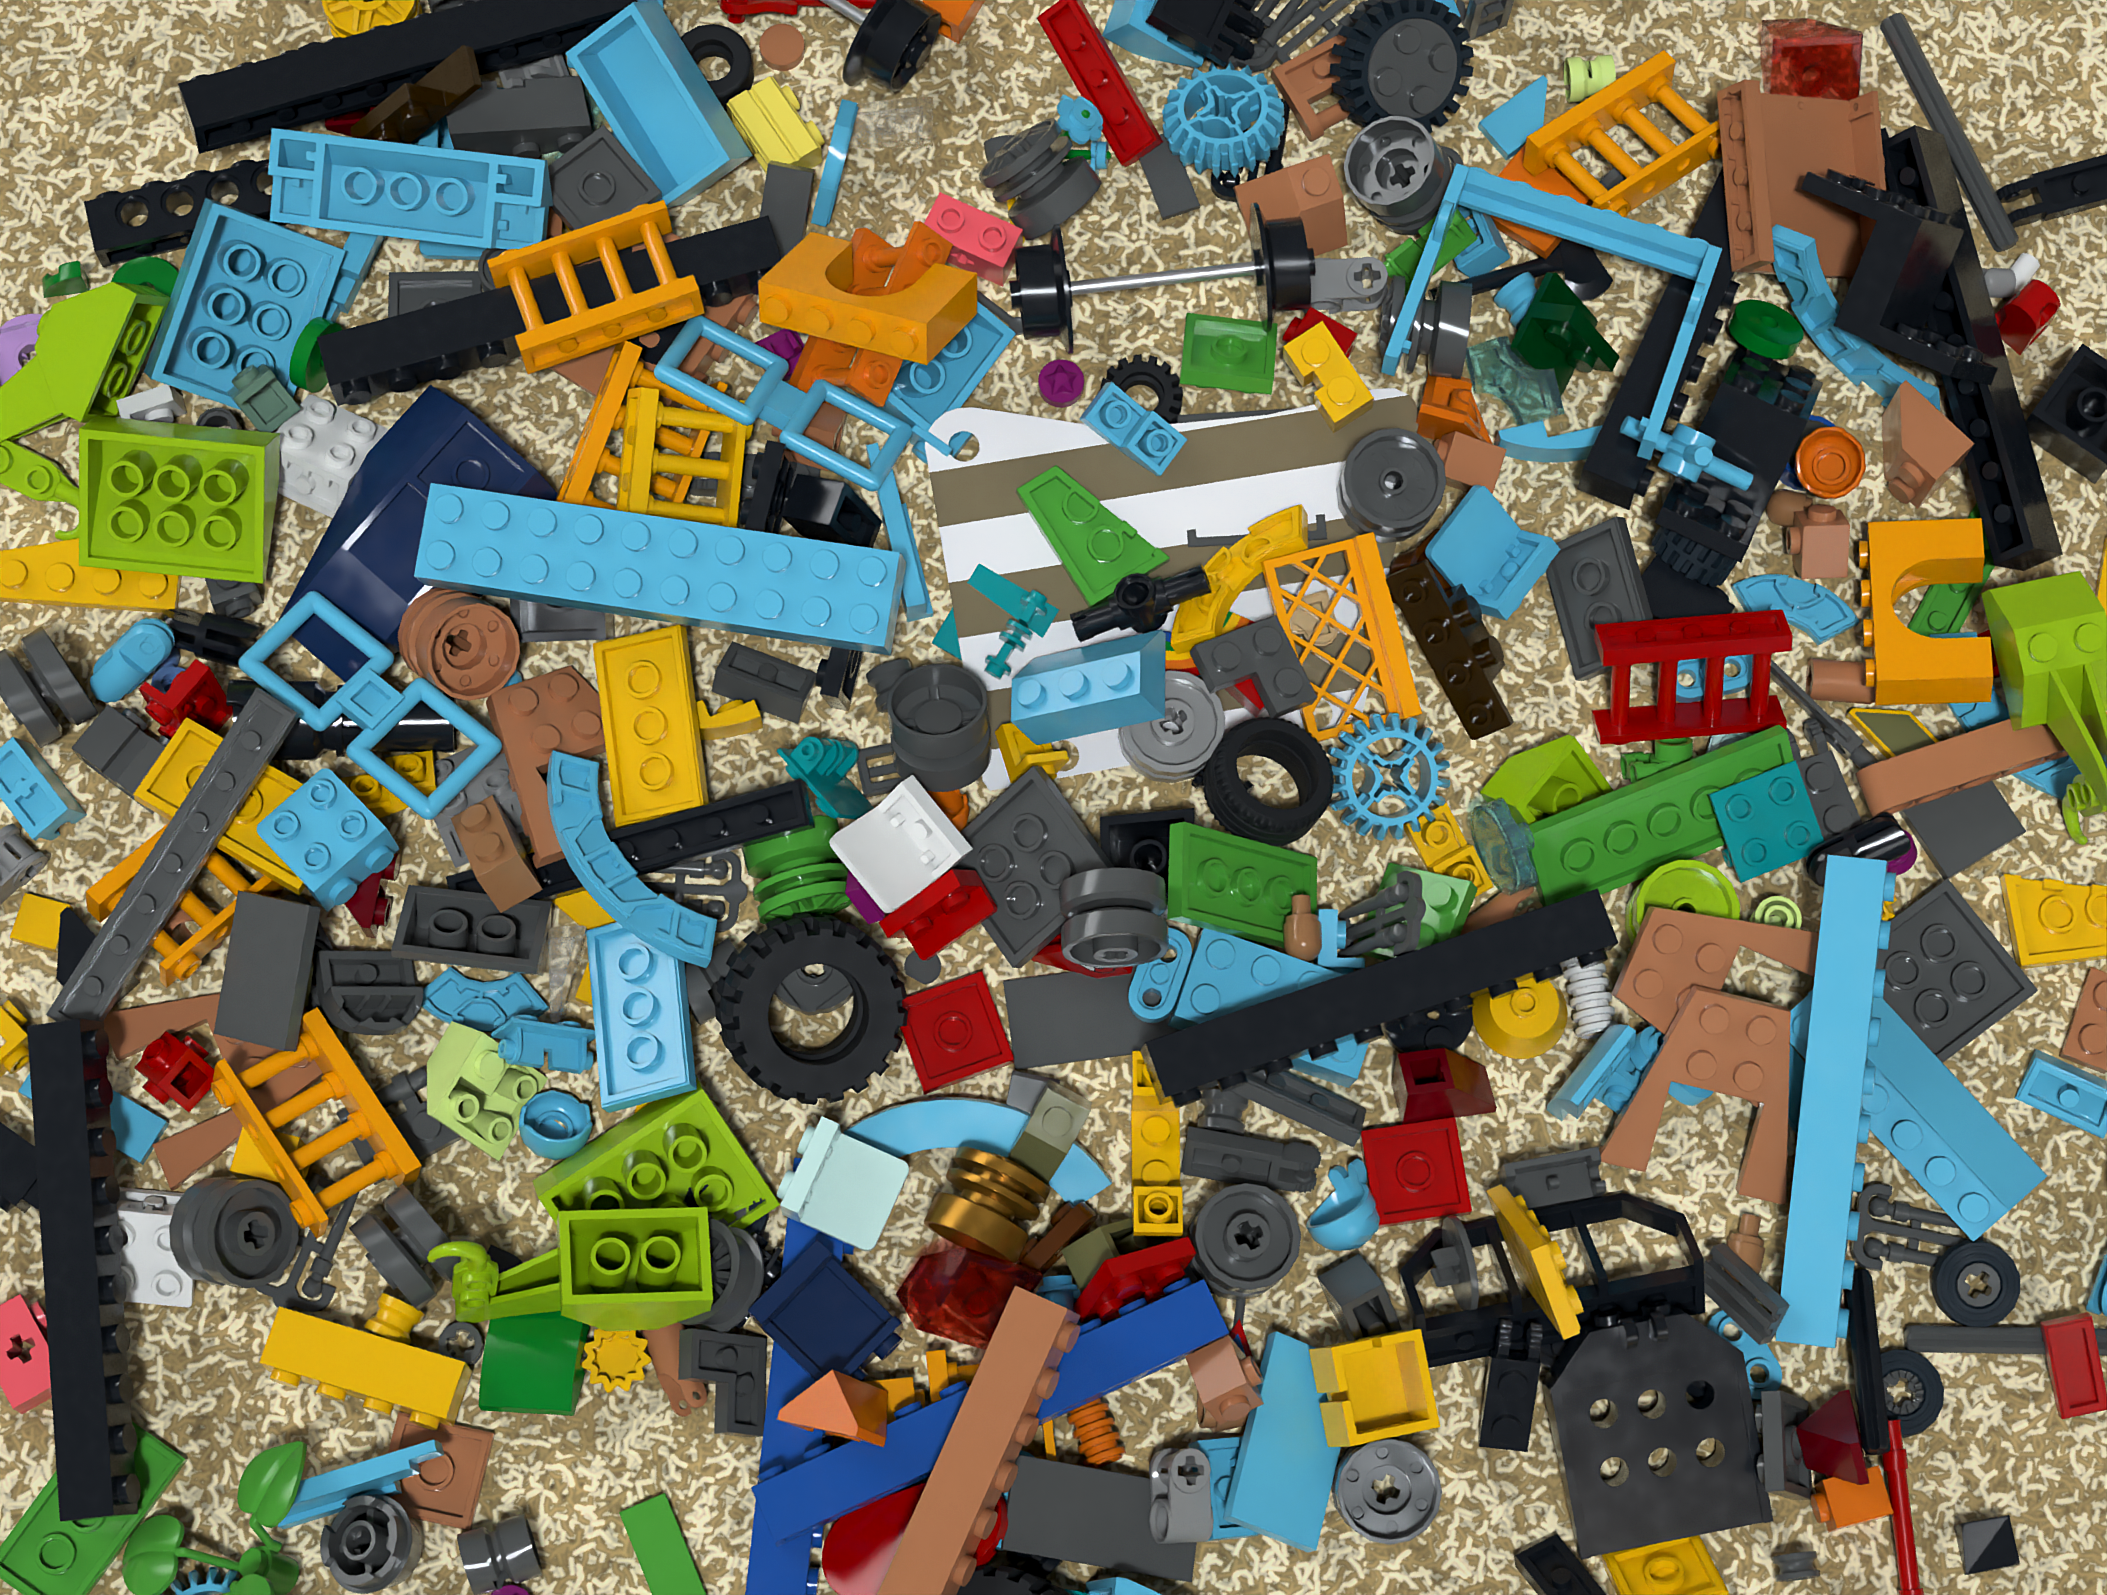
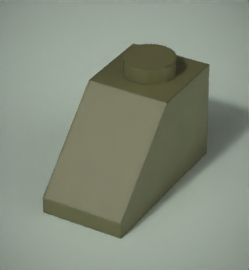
[1006,1079,1092,1185]
[1061,1217,1174,1293]

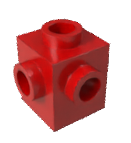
[134,1031,214,1113]

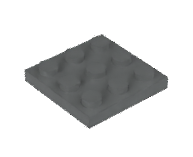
[953,766,1115,968]
[1877,878,2038,1063]

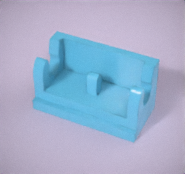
[0,737,87,840]

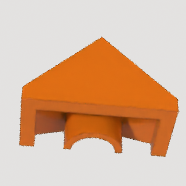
[1415,371,1492,444]
[777,1369,888,1447]

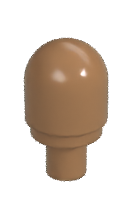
[1766,489,1813,528]
[1283,895,1322,962]
[1723,1214,1765,1283]

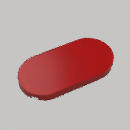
[822,1482,1008,1595]

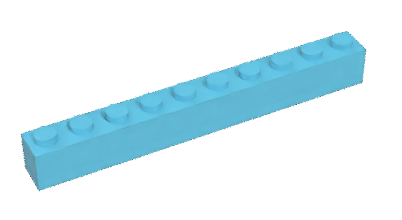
[1775,855,1896,1348]

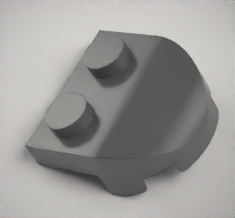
[313,951,423,1035]

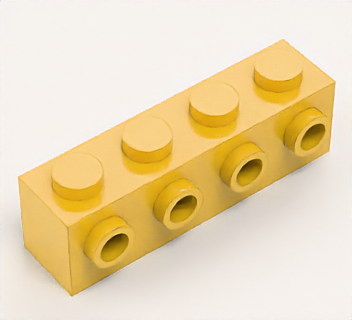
[259,1306,472,1430]

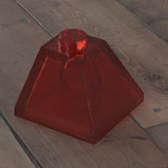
[1760,18,1863,101]
[896,1247,1043,1350]

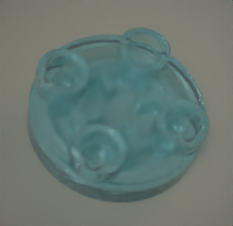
[1471,798,1538,896]

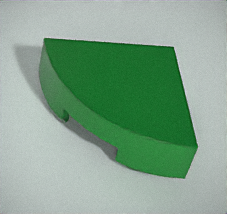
[42,261,89,298]

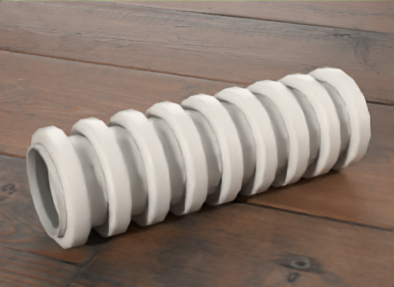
[1564,962,1618,1039]

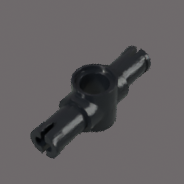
[1070,564,1212,642]

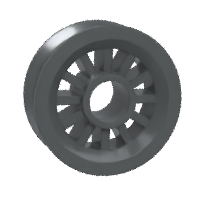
[678,1218,764,1332]

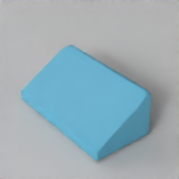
[2015,1049,2107,1139]

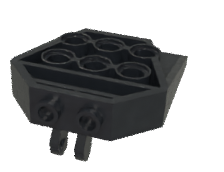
[1542,1301,1773,1560]

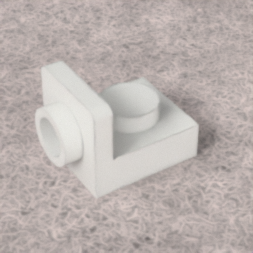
[116,384,187,423]

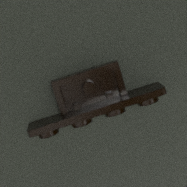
[350,45,482,144]
[1386,559,1514,740]

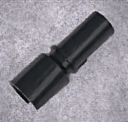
[226,679,456,761]

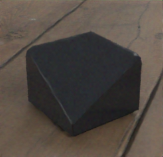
[1954,1515,2020,1575]

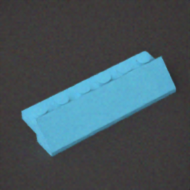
[268,128,553,250]
[1790,990,2047,1242]

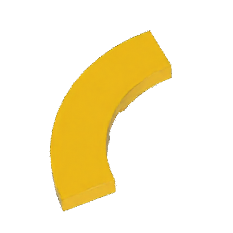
[1171,504,1308,654]

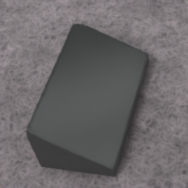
[711,641,817,724]

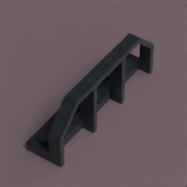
[1400,1193,1705,1368]

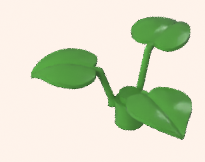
[121,1441,307,1595]

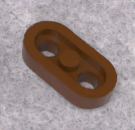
[1016,1201,1098,1285]

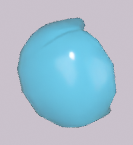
[519,1090,593,1160]

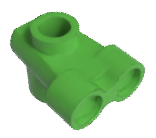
[1620,737,1699,784]

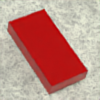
[2040,1312,2107,1419]

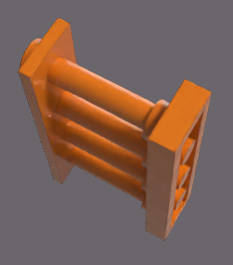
[788,221,953,407]

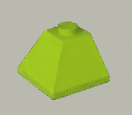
[1479,734,1614,836]

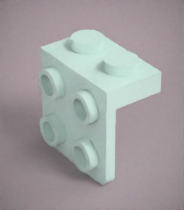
[776,1116,909,1252]

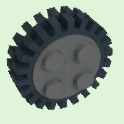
[1330,0,1474,133]

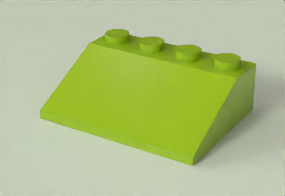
[79,416,280,584]
[532,1074,780,1230]

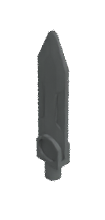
[1770,659,1879,769]

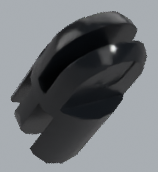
[159,609,260,669]
[1806,812,1911,887]

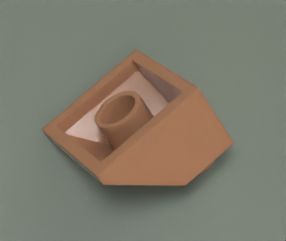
[1233,153,1348,256]

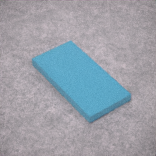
[586,922,697,1113]
[1223,1331,1341,1553]

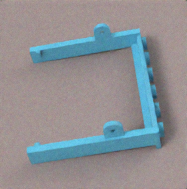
[1381,163,1722,460]

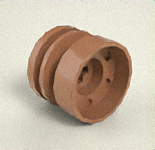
[398,588,520,701]

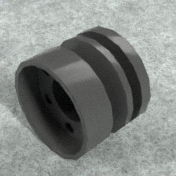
[1344,116,1456,235]
[979,118,1102,240]
[1378,275,1472,379]
[1331,1437,1442,1545]

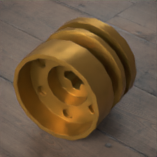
[924,1146,1050,1267]

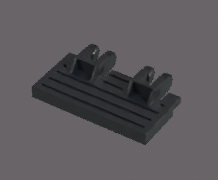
[1145,0,1265,67]

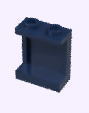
[748,1239,903,1382]

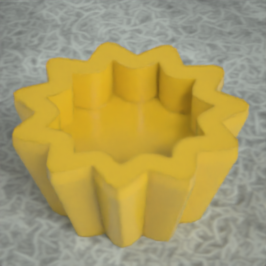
[581,1329,652,1393]

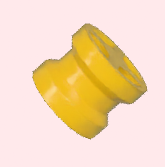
[363,1293,425,1345]

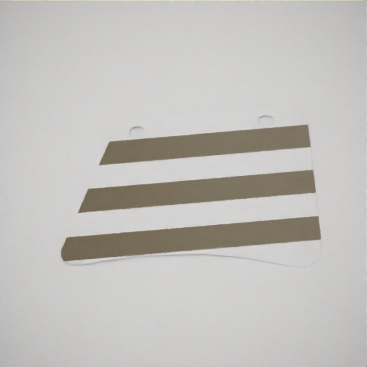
[925,388,1419,791]

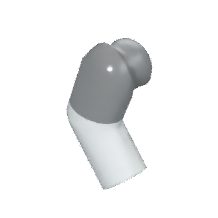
[1982,253,2040,298]

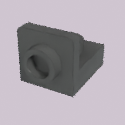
[205,578,264,619]

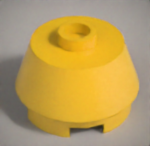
[1472,977,1568,1059]

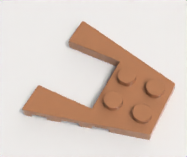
[486,666,606,868]
[1611,906,1819,1110]
[1599,985,1791,1205]
[103,993,324,1191]

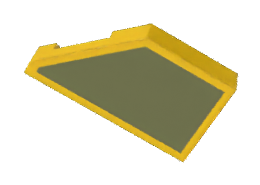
[1846,708,1939,759]

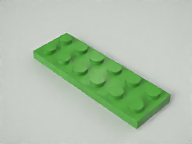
[1520,725,1794,907]

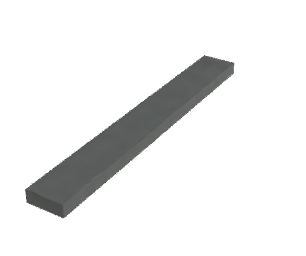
[46,687,301,1022]

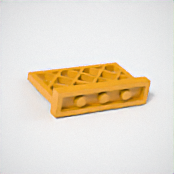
[1261,532,1422,742]

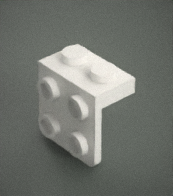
[829,775,973,913]

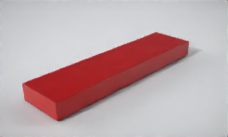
[1037,0,1163,167]

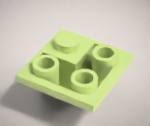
[427,1021,548,1161]

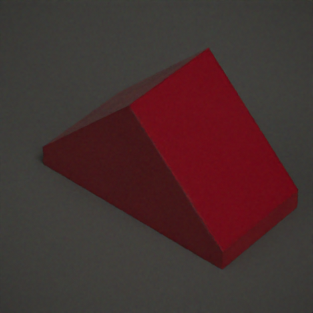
[1796,1389,1870,1485]

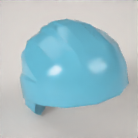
[1306,1158,1380,1251]

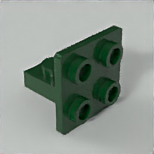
[1510,272,1620,396]

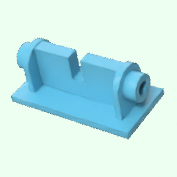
[491,1015,595,1074]

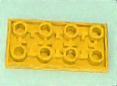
[1486,1184,1584,1340]

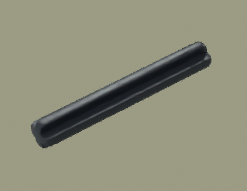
[1845,1269,1891,1456]

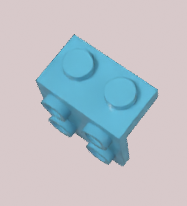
[1425,485,1561,621]
[257,768,400,912]

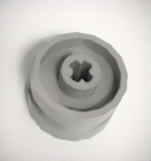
[1118,670,1225,783]

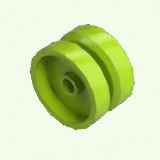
[1625,860,1740,945]

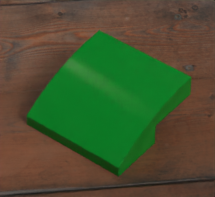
[479,1311,590,1416]

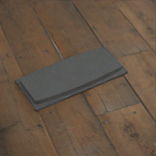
[1003,958,1180,1070]
[1001,1455,1197,1582]

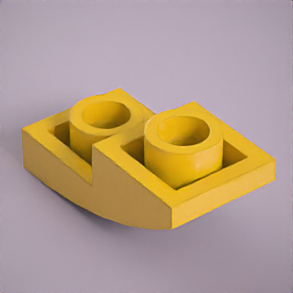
[696,700,763,740]
[341,750,437,818]
[1404,802,1494,897]

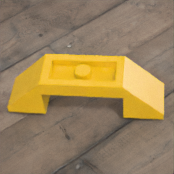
[1131,1051,1183,1236]

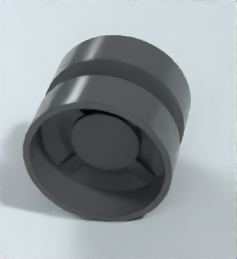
[887,664,992,792]

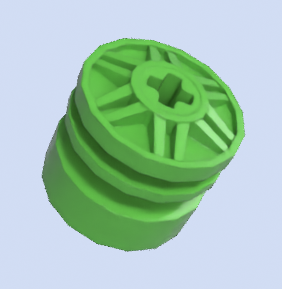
[742,815,852,925]

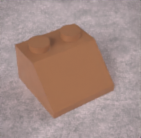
[1882,380,1974,509]

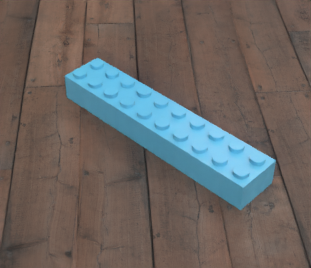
[414,483,906,656]

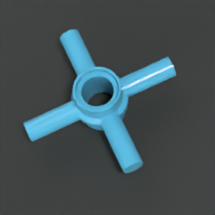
[1620,415,1753,491]

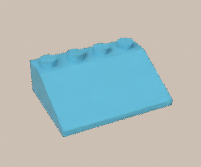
[144,198,346,410]

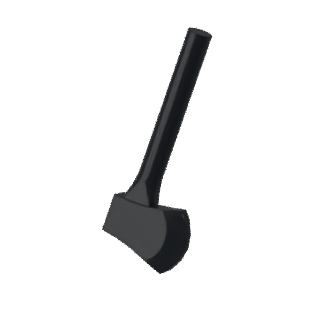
[1428,238,1613,302]

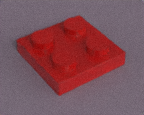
[899,971,1014,1095]
[1359,1117,1472,1228]
[1074,1236,1196,1323]

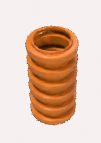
[1067,1397,1126,1469]

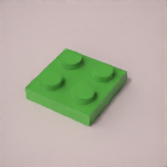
[1179,313,1278,395]
[1357,863,1478,961]

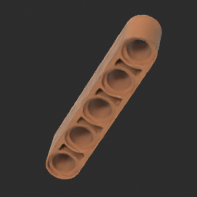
[1855,719,2068,818]

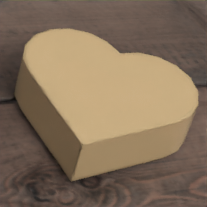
[1284,590,1338,649]

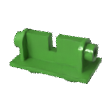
[1383,209,1478,296]

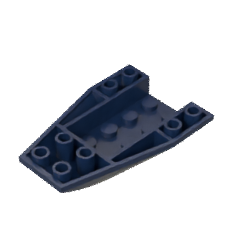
[278,385,558,683]

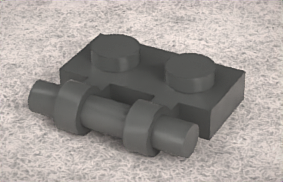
[337,1067,461,1185]

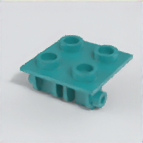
[932,564,1059,680]
[776,737,874,820]
[1708,760,1824,883]

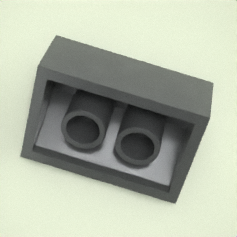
[391,885,552,976]

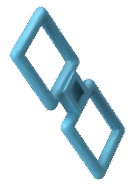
[654,315,912,491]
[238,591,502,820]

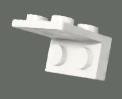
[275,395,389,518]
[117,1187,195,1307]

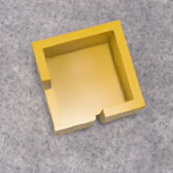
[1309,1329,1440,1447]

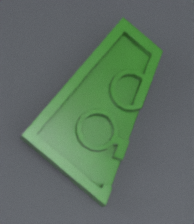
[1016,465,1170,608]

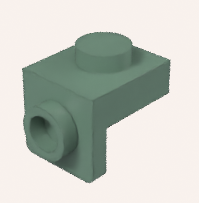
[227,364,301,433]

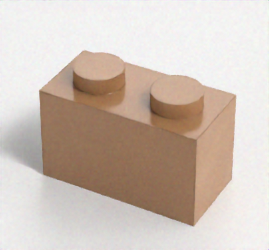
[450,795,543,913]

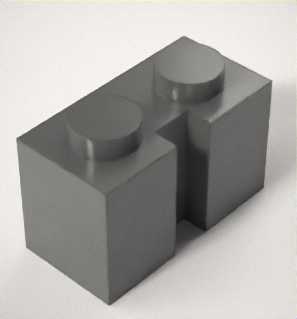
[72,704,170,814]

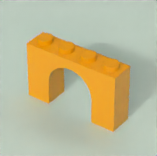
[758,232,977,365]
[1858,518,1993,705]

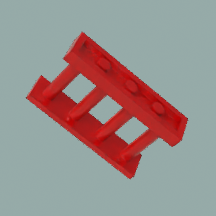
[1592,609,1793,745]

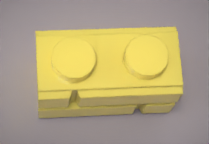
[726,76,825,174]

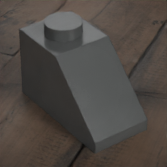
[1317,1254,1402,1341]

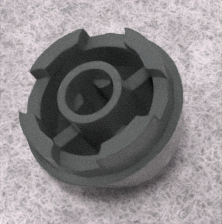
[320,1494,422,1594]

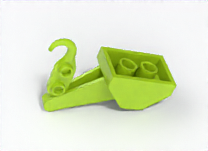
[0,282,171,541]
[1981,571,2107,845]
[427,1207,713,1331]

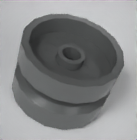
[1336,428,1446,543]
[0,626,98,748]
[1059,868,1169,968]
[169,1177,299,1288]
[1186,1183,1301,1300]
[349,1184,461,1311]

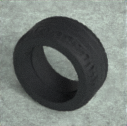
[1203,717,1334,847]

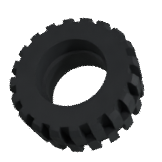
[715,912,908,1105]

